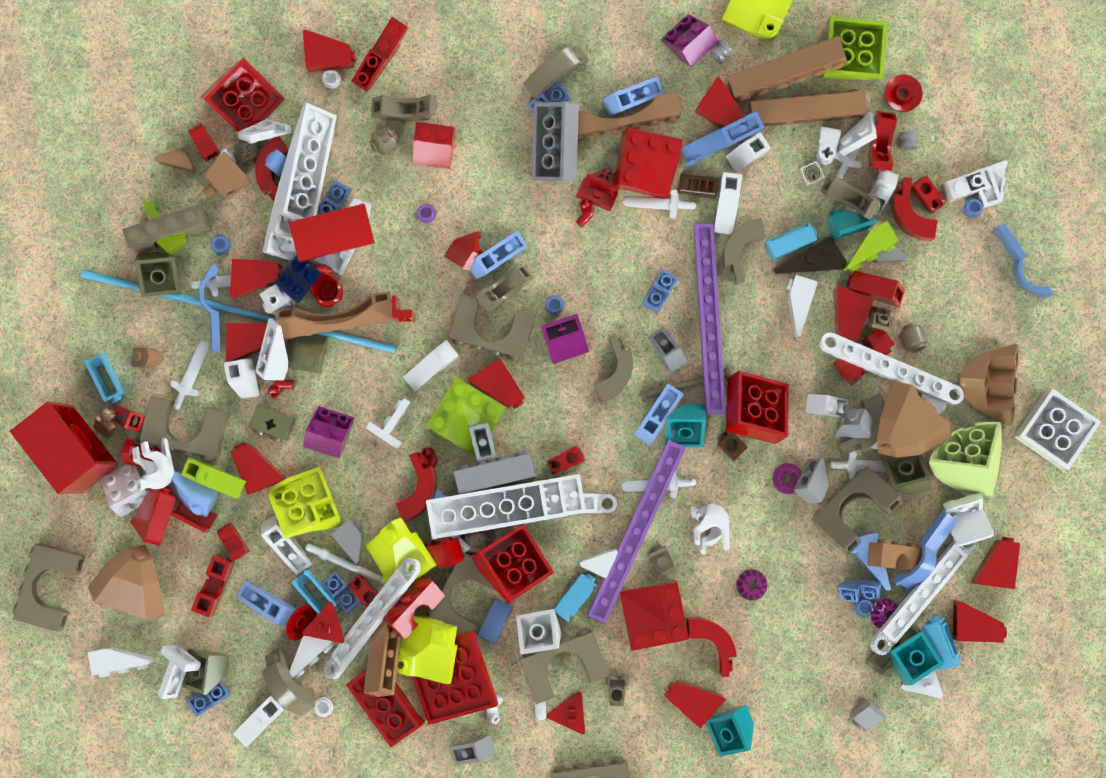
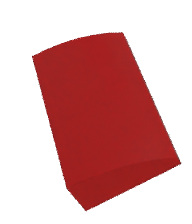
[288,203,375,262]
[346,670,425,748]

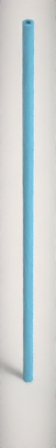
[80,270,396,353]

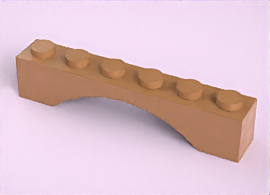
[578,92,681,141]
[275,291,395,339]

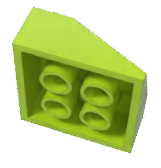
[822,16,888,81]
[426,377,506,456]

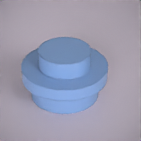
[963,198,983,218]
[211,235,230,255]
[545,295,564,315]
[854,597,874,617]

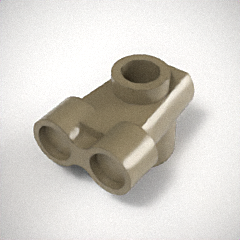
[606,676,629,706]

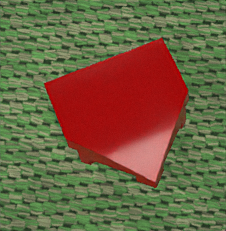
[576,167,618,212]
[444,231,483,270]

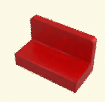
[392,295,415,322]
[171,501,218,533]

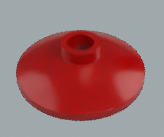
[884,74,923,112]
[285,604,316,641]

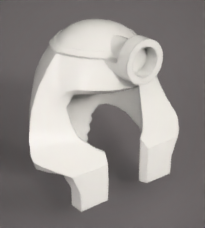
[132,437,174,491]
[691,504,730,555]

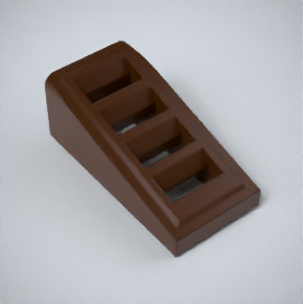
[678,174,719,199]

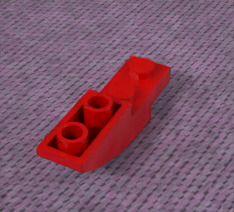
[351,17,409,92]

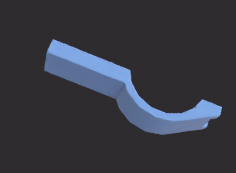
[681,111,765,167]
[993,223,1054,299]
[198,264,220,352]
[892,510,958,591]

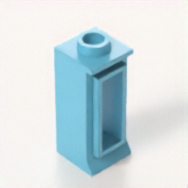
[765,223,818,261]
[84,353,126,404]
[292,569,338,614]
[553,572,597,622]
[922,616,962,670]

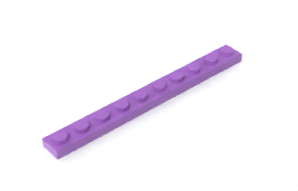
[693,224,726,415]
[588,440,686,623]

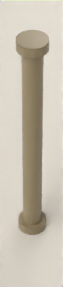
[640,367,731,402]

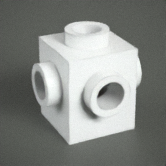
[260,284,292,316]

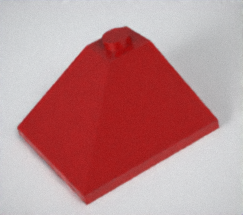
[201,57,285,132]

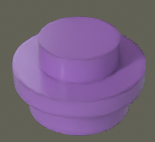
[417,204,436,223]

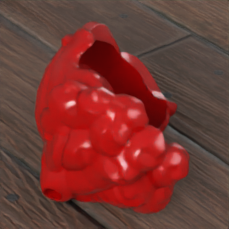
[301,264,343,308]

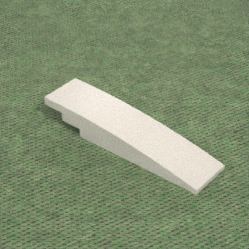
[262,103,337,263]
[426,474,586,539]

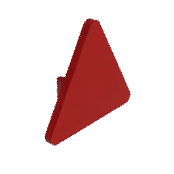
[302,602,345,643]
[546,692,585,735]

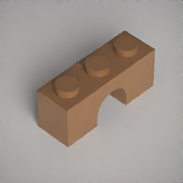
[867,539,922,571]

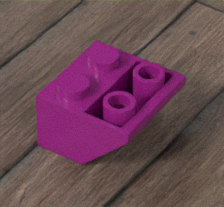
[661,14,719,67]
[541,314,589,364]
[303,406,354,459]

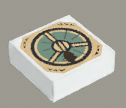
[799,161,825,186]

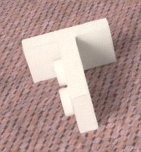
[366,398,412,450]
[158,645,201,699]

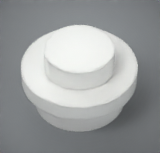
[322,70,341,89]
[314,697,333,717]

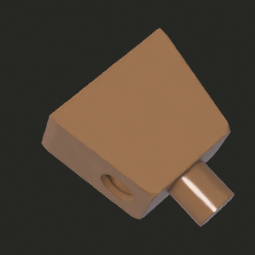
[202,152,252,199]

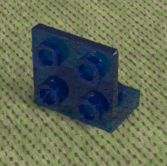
[275,254,322,303]

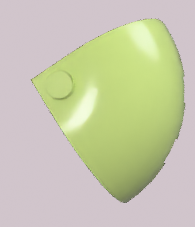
[929,422,1002,496]

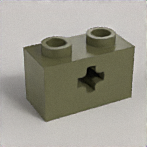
[249,405,296,442]

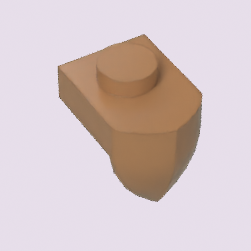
[132,347,164,367]

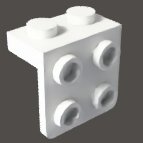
[101,464,149,517]
[943,493,994,546]

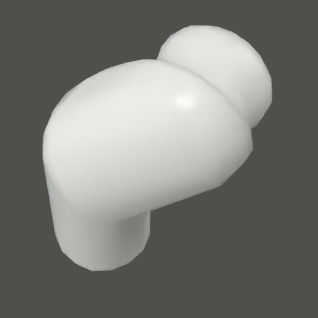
[486,693,504,724]

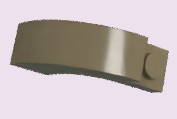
[523,45,589,98]
[371,94,437,121]
[821,174,880,220]
[723,218,766,285]
[475,264,533,312]
[594,334,633,403]
[838,393,885,454]
[262,647,315,716]

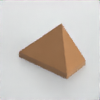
[154,148,196,173]

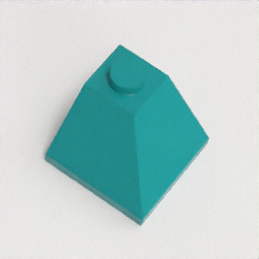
[826,209,877,240]
[665,403,706,447]
[889,631,943,685]
[706,705,754,756]

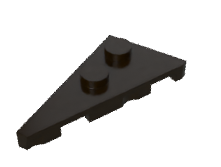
[773,236,847,274]

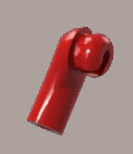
[575,198,594,228]
[268,380,295,398]
[421,447,438,468]

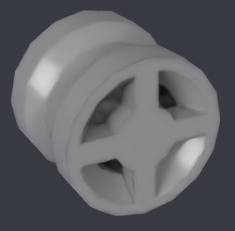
[709,40,733,64]
[899,131,918,150]

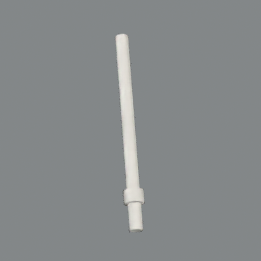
[305,543,410,594]

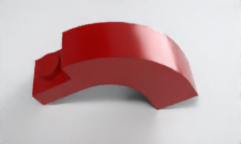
[868,111,897,171]
[255,136,289,202]
[890,177,938,242]
[395,452,438,522]
[687,617,737,677]

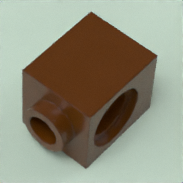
[716,431,748,461]

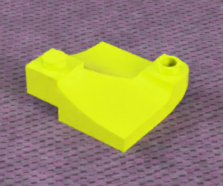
[721,0,793,40]
[268,466,342,539]
[365,518,437,585]
[397,614,457,684]

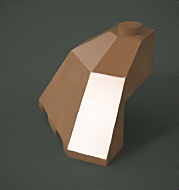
[957,344,1019,425]
[877,380,952,458]
[88,545,165,622]

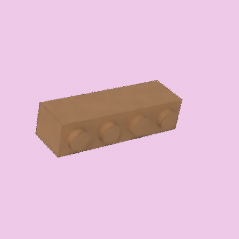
[364,620,401,697]

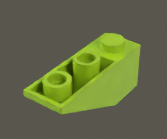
[142,198,188,255]
[843,221,899,272]
[181,457,246,499]

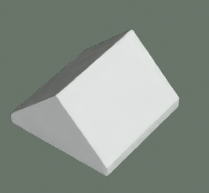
[579,548,618,578]
[516,609,562,655]

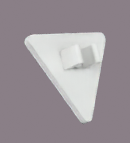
[901,670,943,698]

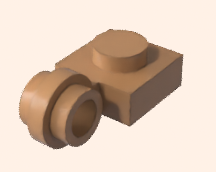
[93,408,116,439]

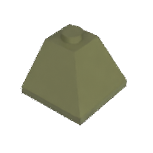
[135,252,181,297]
[286,334,328,374]
[881,454,931,495]
[183,649,229,695]

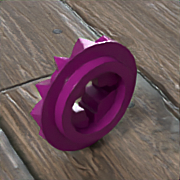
[772,463,802,494]
[736,569,768,601]
[871,598,899,628]

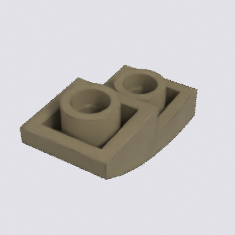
[869,306,892,332]

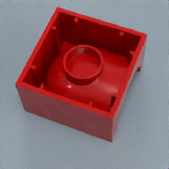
[9,401,119,494]

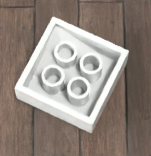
[1013,389,1101,470]

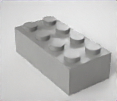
[532,102,579,182]
[454,451,536,494]

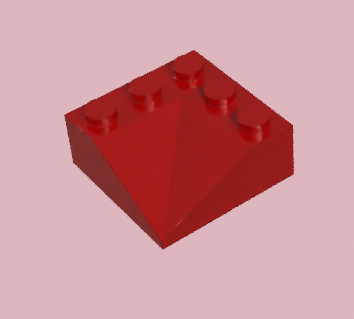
[613,128,683,199]
[725,371,789,444]
[471,524,554,604]
[620,580,689,651]

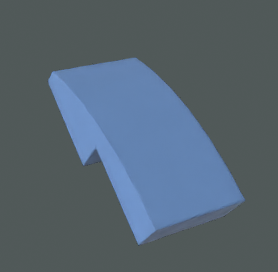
[528,82,571,113]
[265,149,286,178]
[317,180,352,215]
[642,269,679,314]
[321,571,362,614]
[839,580,881,602]
[478,599,513,645]
[186,681,230,717]

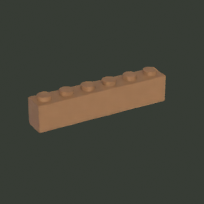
[728,36,847,102]
[749,89,867,127]

